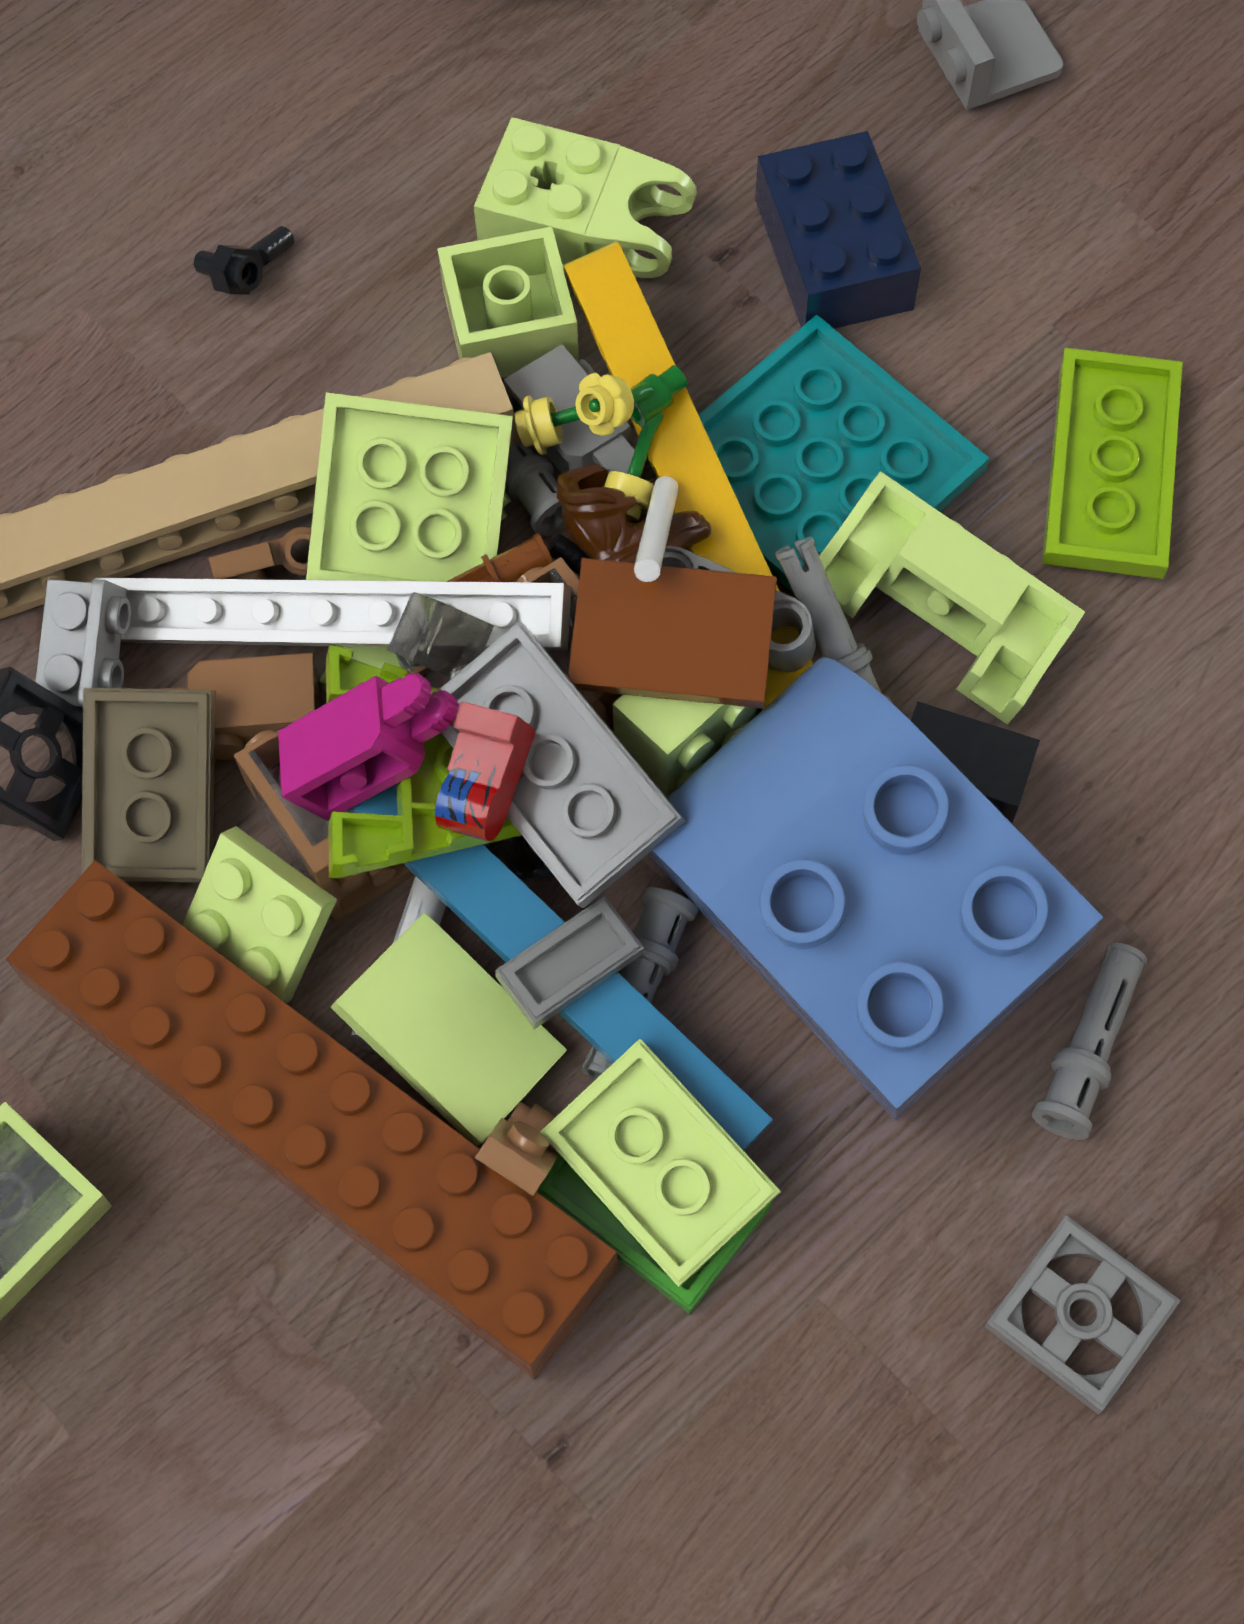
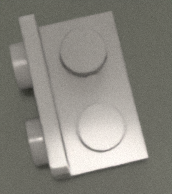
[35,579,131,708]

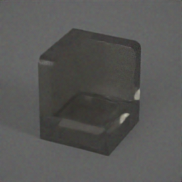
[387,592,494,678]

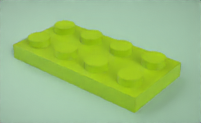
[1042,348,1183,579]

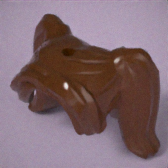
[557,463,711,563]

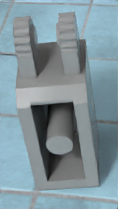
[504,344,643,476]

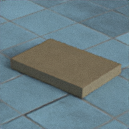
[82,688,216,882]

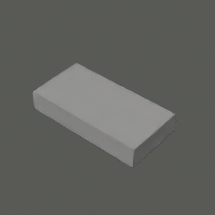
[495,896,644,1030]

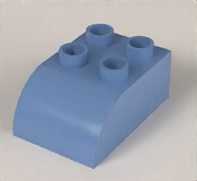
[647,657,1104,1121]

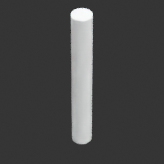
[634,476,679,582]

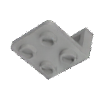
[917,0,1063,110]

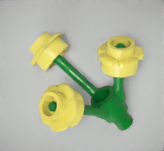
[515,365,687,522]

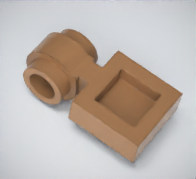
[208,527,311,580]
[475,1101,558,1196]

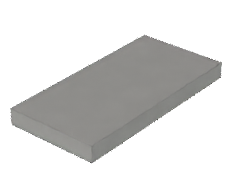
[440,621,686,908]

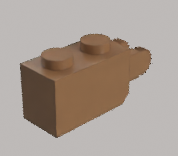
[164,652,322,760]

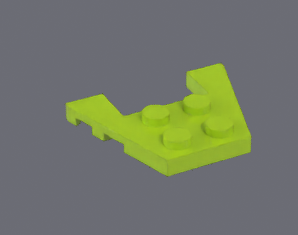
[326,645,522,878]

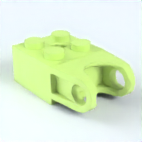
[474,117,697,278]

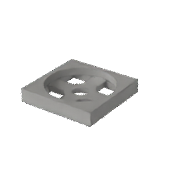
[984,1215,1181,1415]

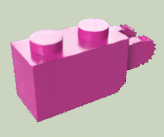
[278,672,460,821]

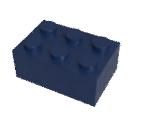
[755,131,921,329]

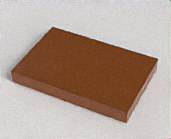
[568,558,777,708]

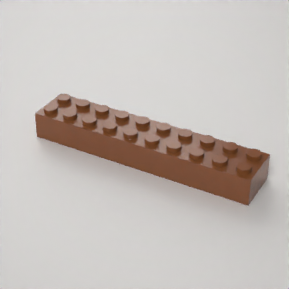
[6,860,618,1379]

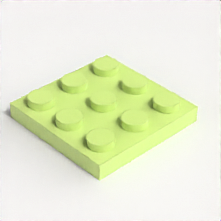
[306,392,513,582]

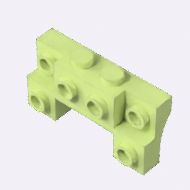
[819,471,1085,725]

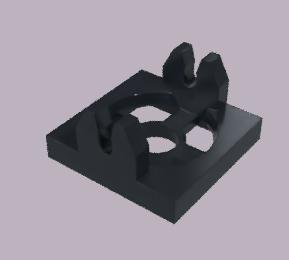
[0,667,83,841]

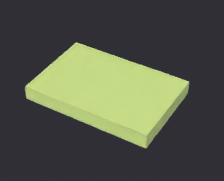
[330,912,567,1147]
[540,1039,782,1287]

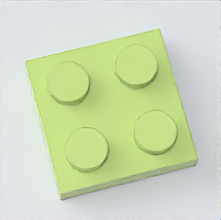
[182,826,337,1003]

